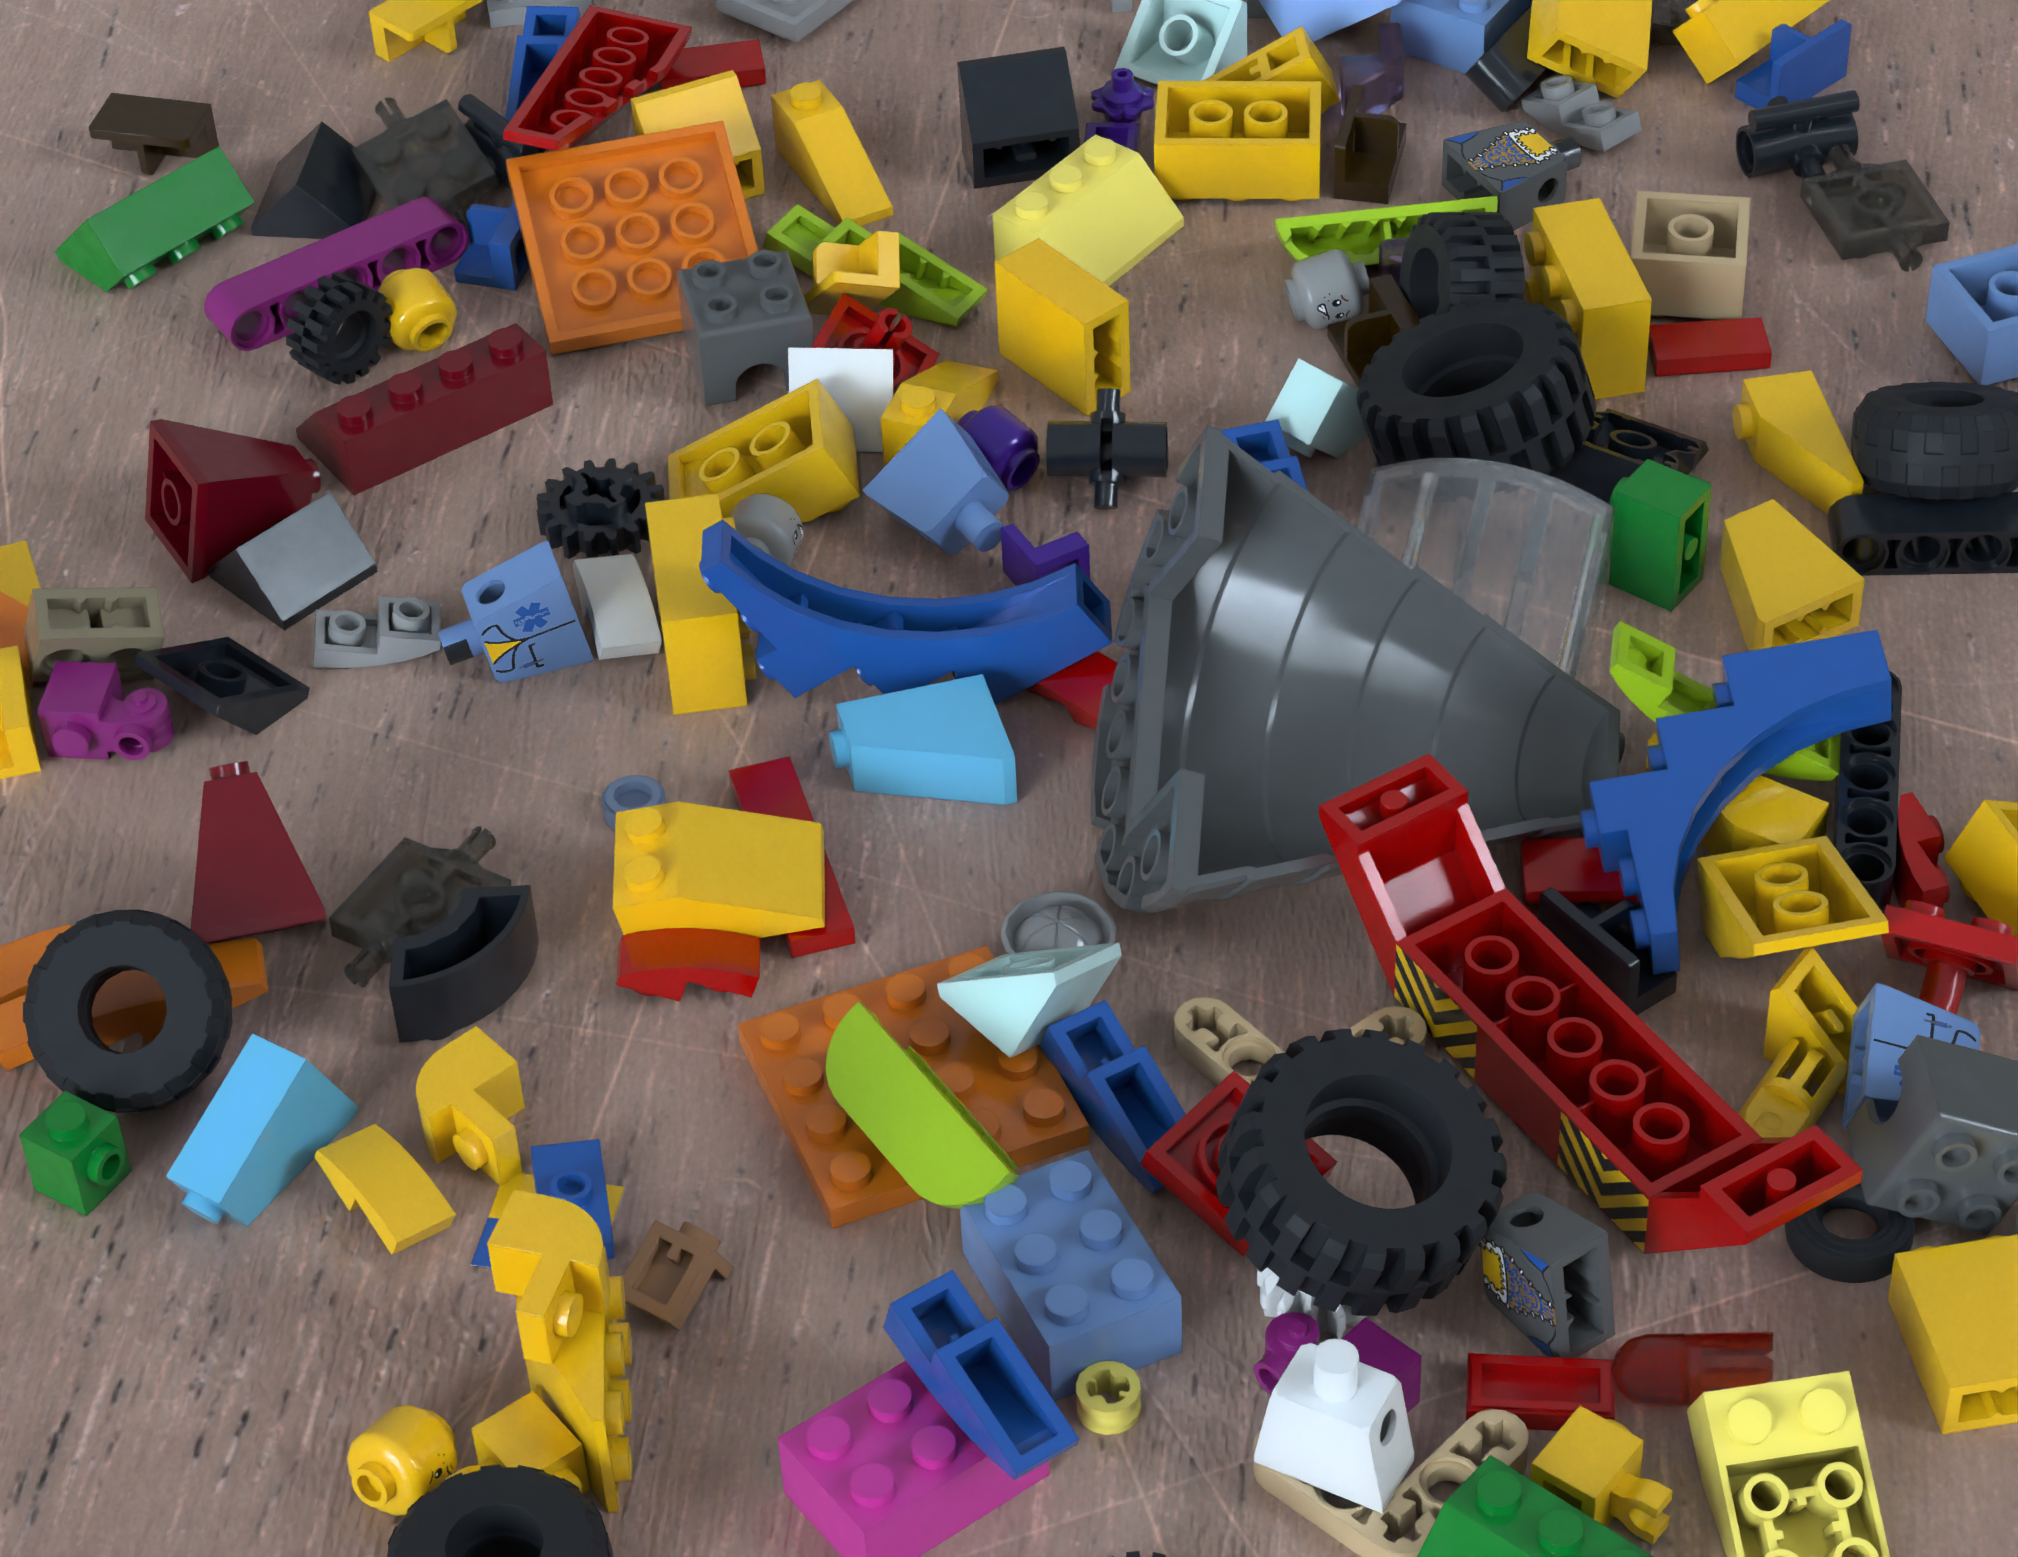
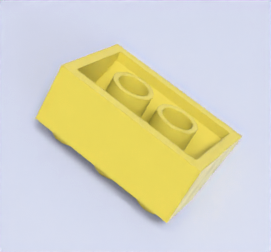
[993,134,1184,286]

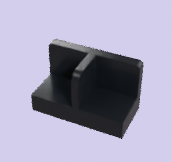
[1538,887,1677,1015]

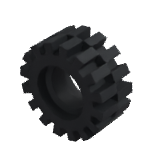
[286,272,393,385]

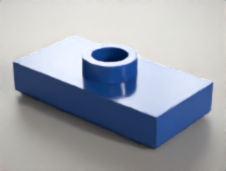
[531,1139,615,1259]

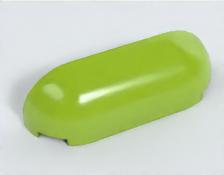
[1274,196,1498,268]
[826,1001,1021,1209]

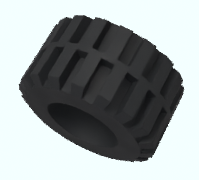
[1400,212,1525,320]

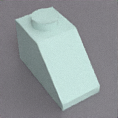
[1265,358,1368,458]

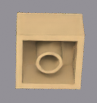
[1631,191,1751,321]

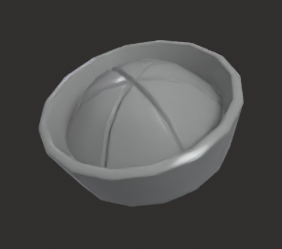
[1000,891,1117,954]

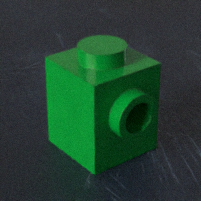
[19,1091,132,1216]

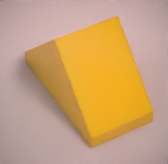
[1763,947,1858,1095]

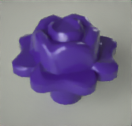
[1091,68,1154,123]

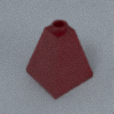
[145,419,321,583]
[190,761,327,944]

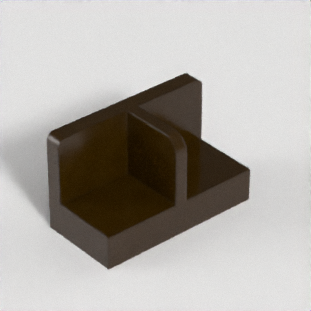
[1334,84,1407,204]
[89,93,219,175]
[1327,274,1419,388]

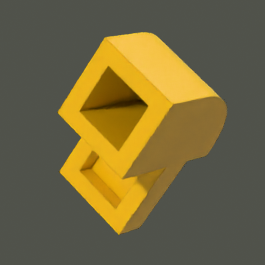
[416,1026,525,1186]
[487,1189,610,1365]

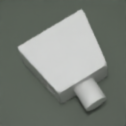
[1254,1338,1414,1513]

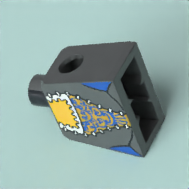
[1442,121,1582,231]
[1478,1192,1615,1358]

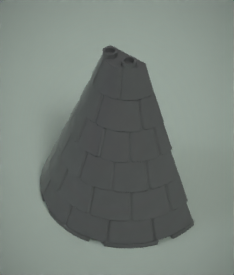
[1090,425,1625,913]

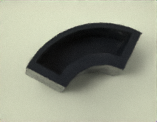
[389,885,539,1043]

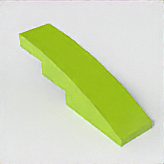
[763,204,988,327]

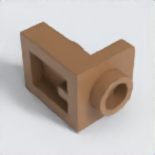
[623,1220,734,1331]

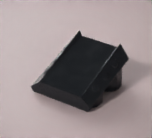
[1547,408,1709,515]

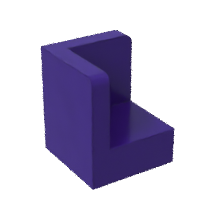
[1001,523,1090,586]

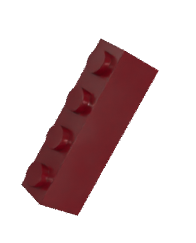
[296,323,553,495]

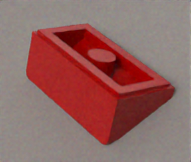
[1520,838,1637,903]

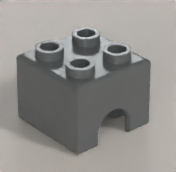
[676,250,814,406]
[1846,1035,2018,1234]

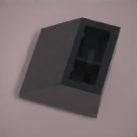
[957,46,1080,189]

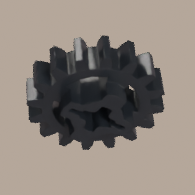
[536,458,665,559]

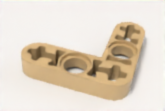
[1174,997,1427,1086]
[1253,1409,1529,1557]

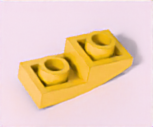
[314,1124,456,1255]

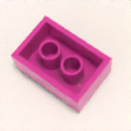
[778,1360,1049,1557]

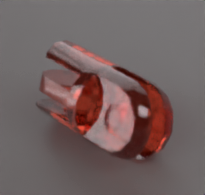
[1612,1331,1773,1407]

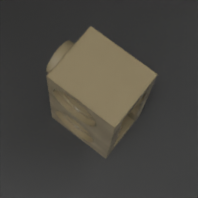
[24,587,164,682]

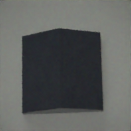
[134,637,310,735]

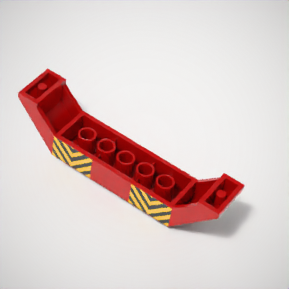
[1319,753,1863,1254]

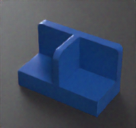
[1735,19,1852,109]
[454,201,530,291]

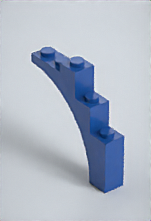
[699,520,1113,705]
[1580,630,1891,975]

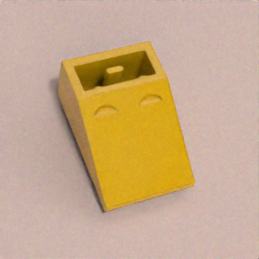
[516,1247,632,1513]

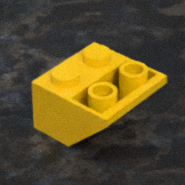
[631,70,765,200]

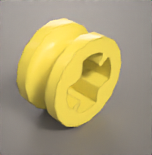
[1075,1361,1142,1435]

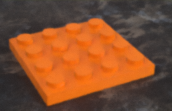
[506,121,758,355]
[737,945,1090,1229]

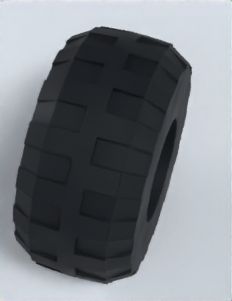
[1851,382,2018,500]
[23,909,233,1113]
[387,1464,613,1557]

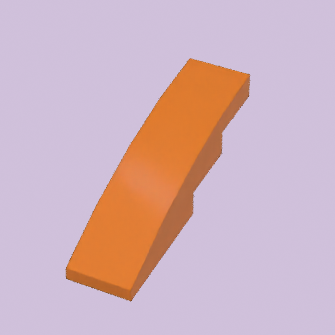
[0,938,268,1071]

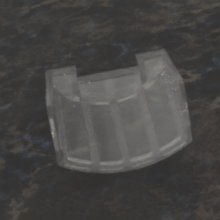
[1357,458,1613,682]

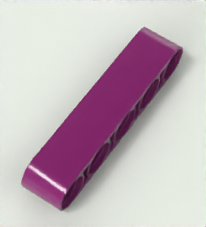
[204,197,469,351]

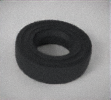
[1784,1183,1915,1283]

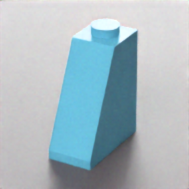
[829,674,1017,805]
[166,1033,360,1226]

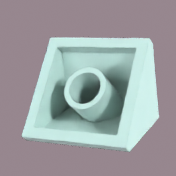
[1114,0,1247,86]
[937,942,1122,1058]

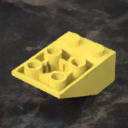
[1687,1371,1890,1557]

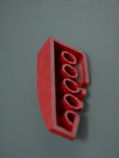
[503,5,692,151]

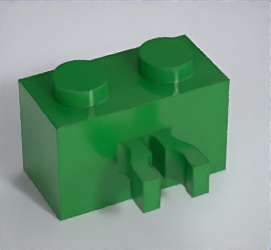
[1606,459,1712,612]

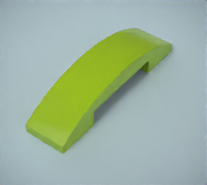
[1609,621,1841,781]

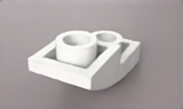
[572,554,662,660]

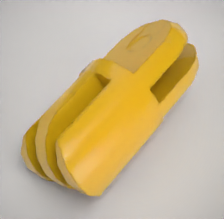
[1738,1038,1847,1138]

